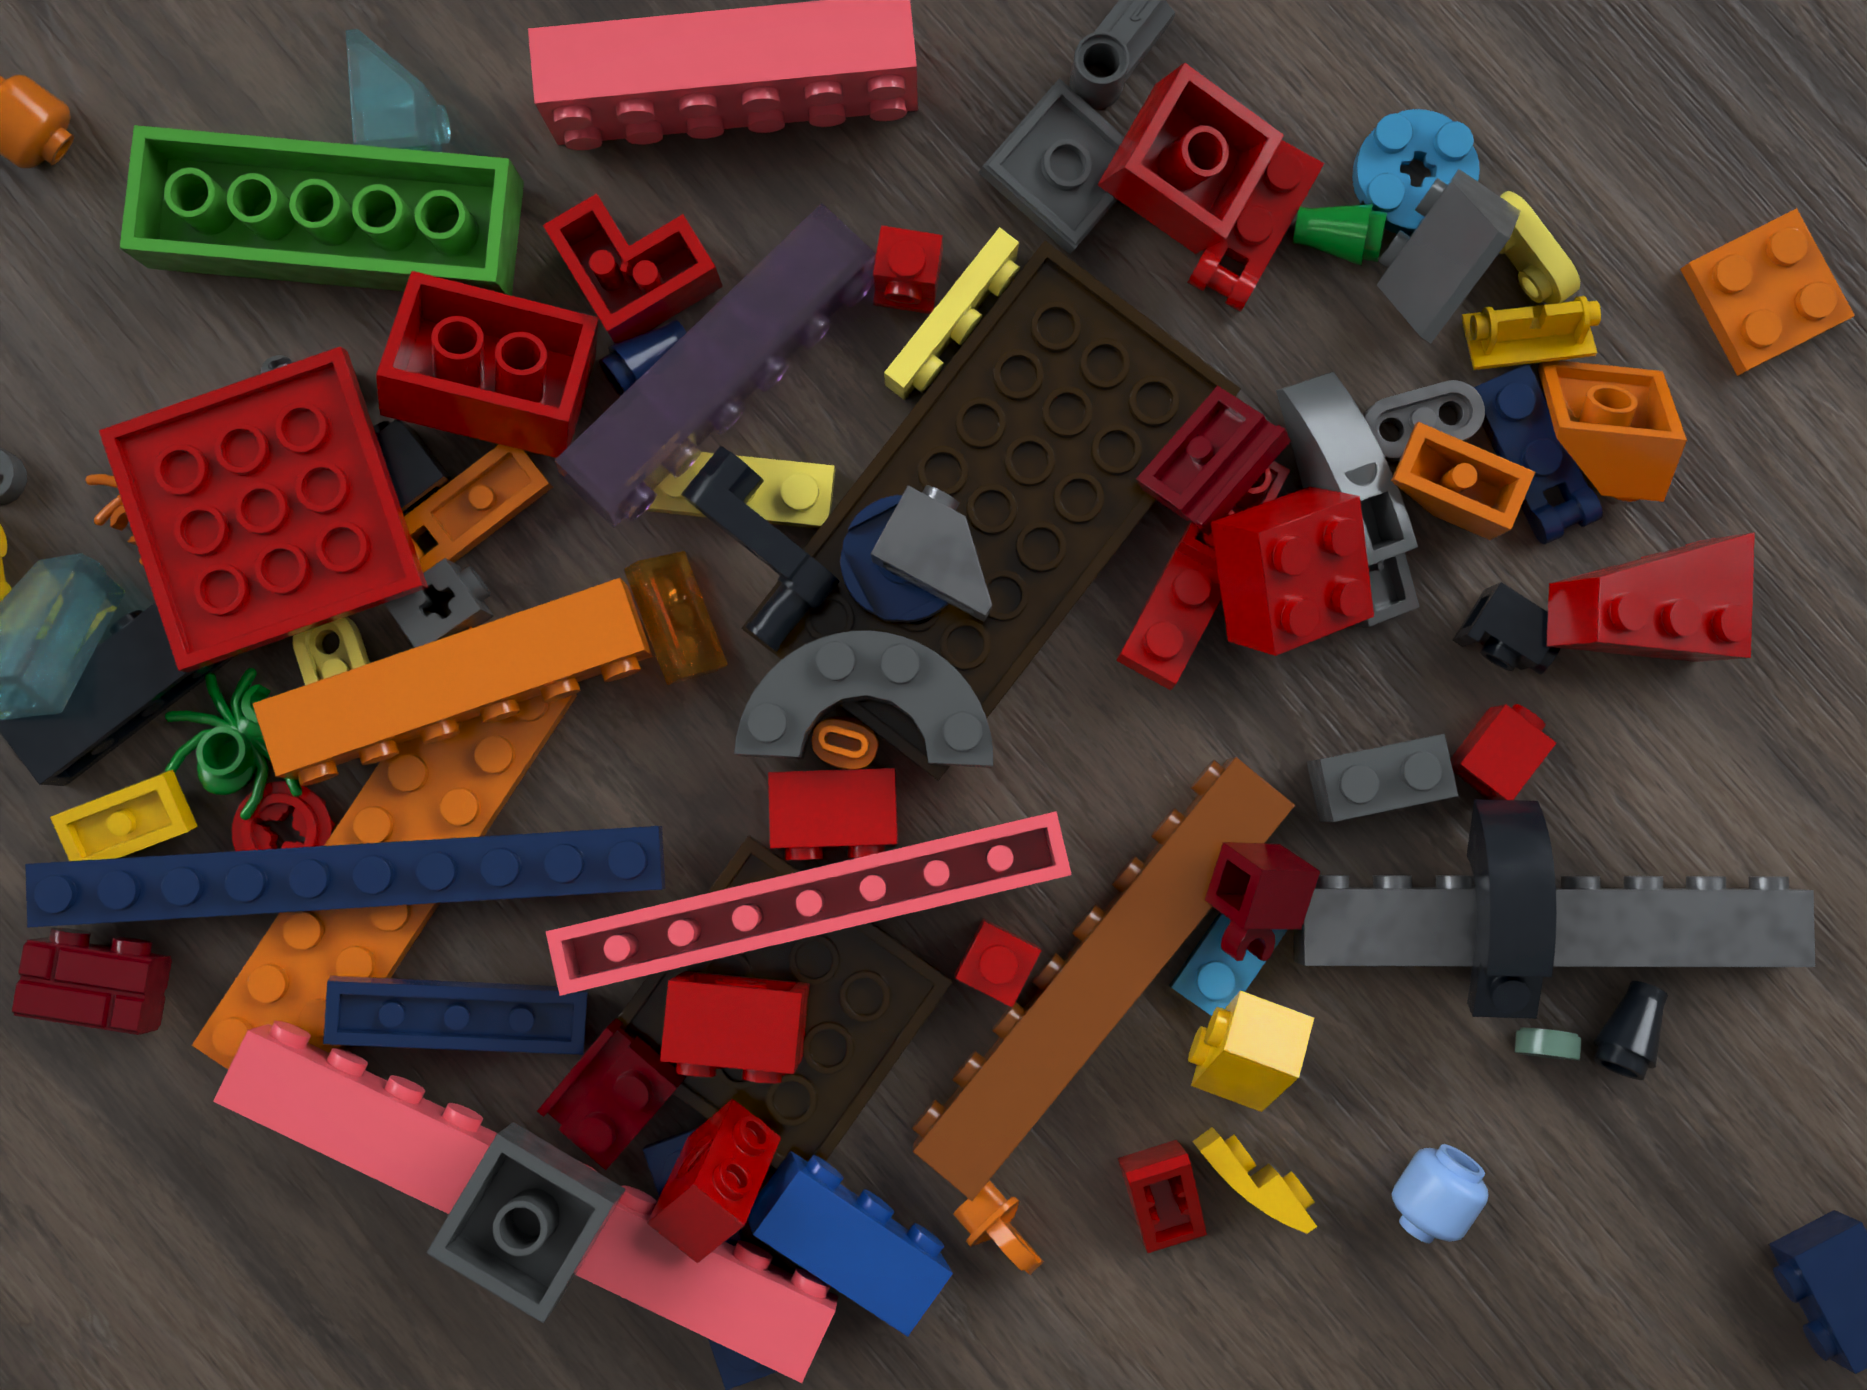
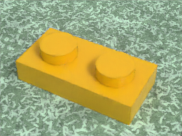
[50,769,198,861]

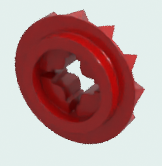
[232,781,335,851]

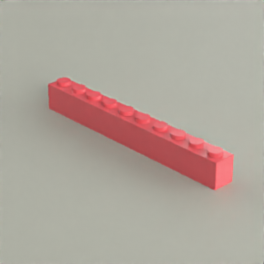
[213,1021,838,1383]

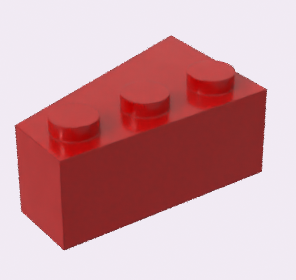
[1547,532,1755,662]

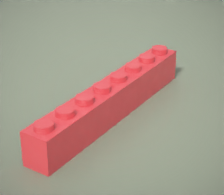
[545,811,1072,996]

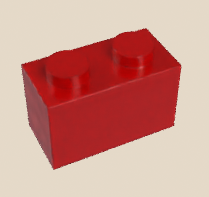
[768,768,898,860]

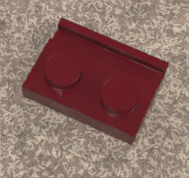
[1136,386,1291,536]
[537,1018,686,1170]

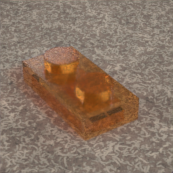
[624,551,728,685]

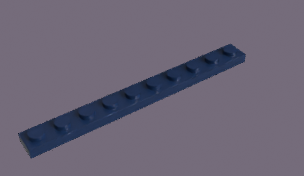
[25,826,665,928]

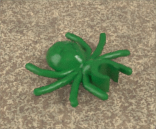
[165,668,302,820]

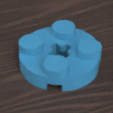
[1352,109,1480,236]

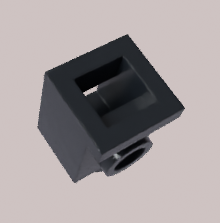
[1452,582,1561,674]

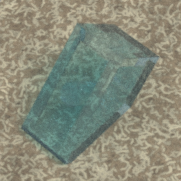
[346,29,450,152]

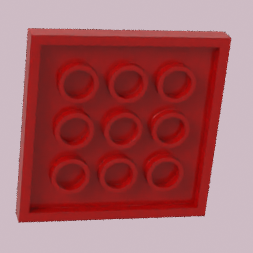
[99,346,428,672]

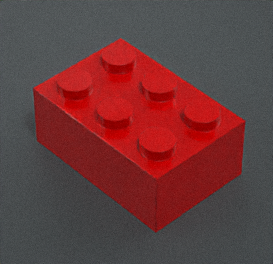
[376,271,599,460]

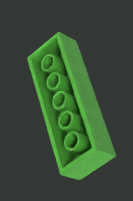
[120,125,524,296]

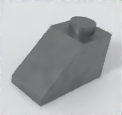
[871,485,992,622]

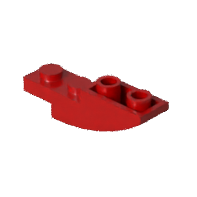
[1116,461,1290,691]

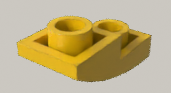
[1192,1127,1317,1234]

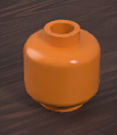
[0,75,74,169]

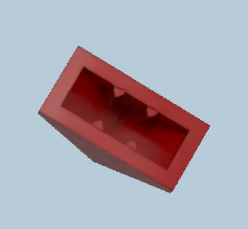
[1117,1140,1207,1254]

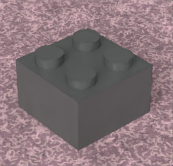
[426,1122,626,1323]

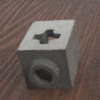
[384,558,494,648]

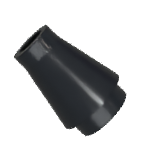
[1593,981,1668,1080]

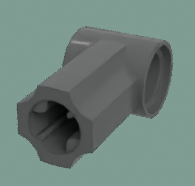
[1070,0,1175,110]

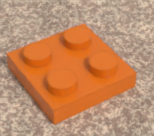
[1680,208,1855,376]

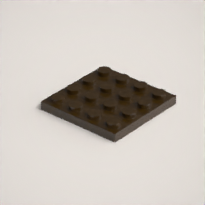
[617,835,953,1169]

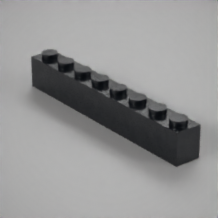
[0,419,453,786]

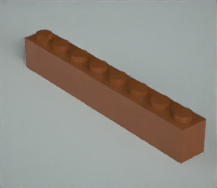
[911,757,1295,1201]

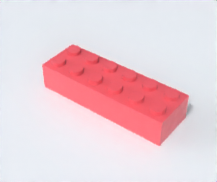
[528,0,918,150]

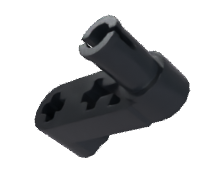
[681,446,840,652]

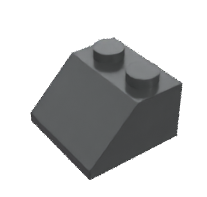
[1377,169,1521,344]

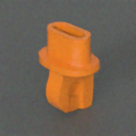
[811,716,879,770]
[953,1180,1044,1275]

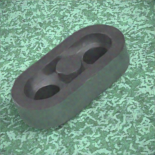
[1363,380,1485,462]

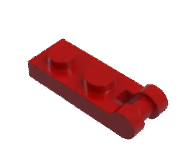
[1187,140,1325,312]

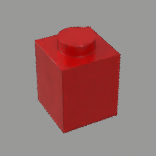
[1450,704,1556,800]
[955,918,1042,1008]

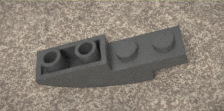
[1276,372,1420,627]

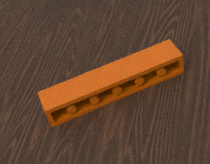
[252,578,652,786]

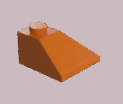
[1538,360,1687,502]

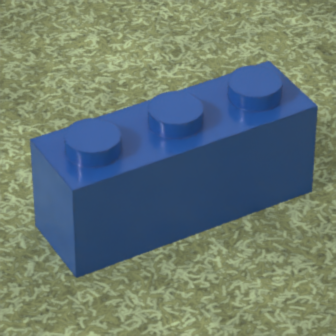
[748,1151,953,1337]

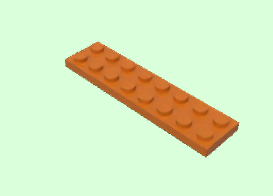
[192,626,577,1069]

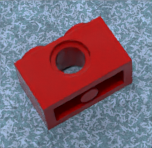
[647,1099,781,1263]

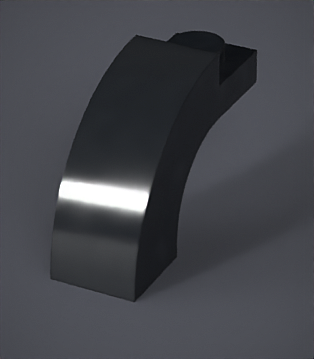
[1467,799,1557,1019]

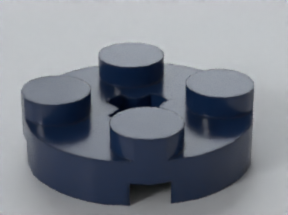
[840,495,949,623]

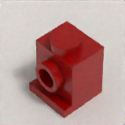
[873,225,943,314]

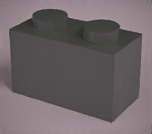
[1307,734,1458,822]

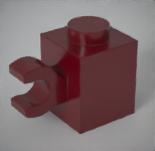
[1205,842,1321,961]

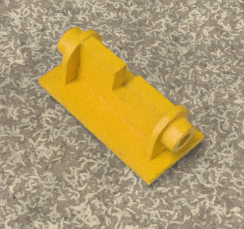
[1461,296,1601,370]

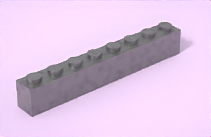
[1294,875,1815,967]

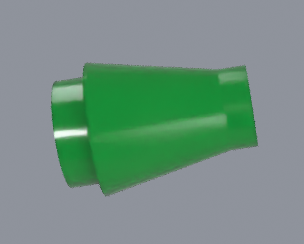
[1293,204,1387,266]

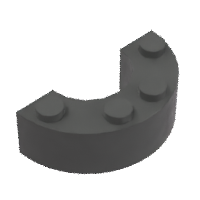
[734,631,993,768]

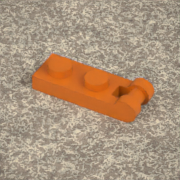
[404,444,553,573]

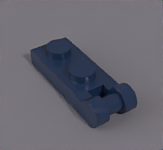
[1474,364,1603,545]

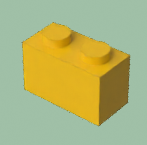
[1188,990,1314,1112]

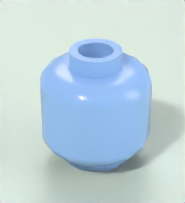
[1392,1144,1489,1243]

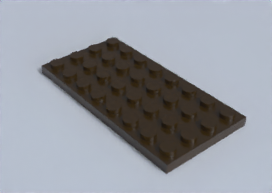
[741,240,1241,781]

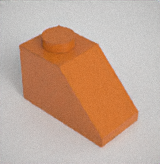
[1391,421,1535,540]

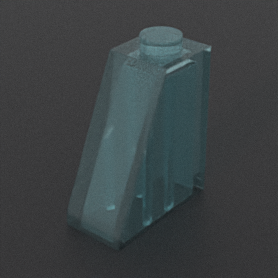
[0,553,126,720]

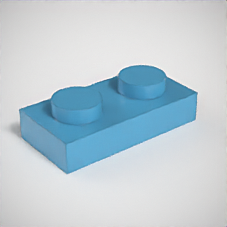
[1169,912,1288,1016]

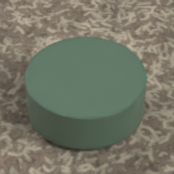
[1514,1027,1581,1061]

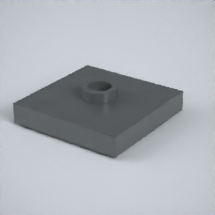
[978,78,1124,255]

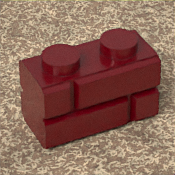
[12,928,172,1035]

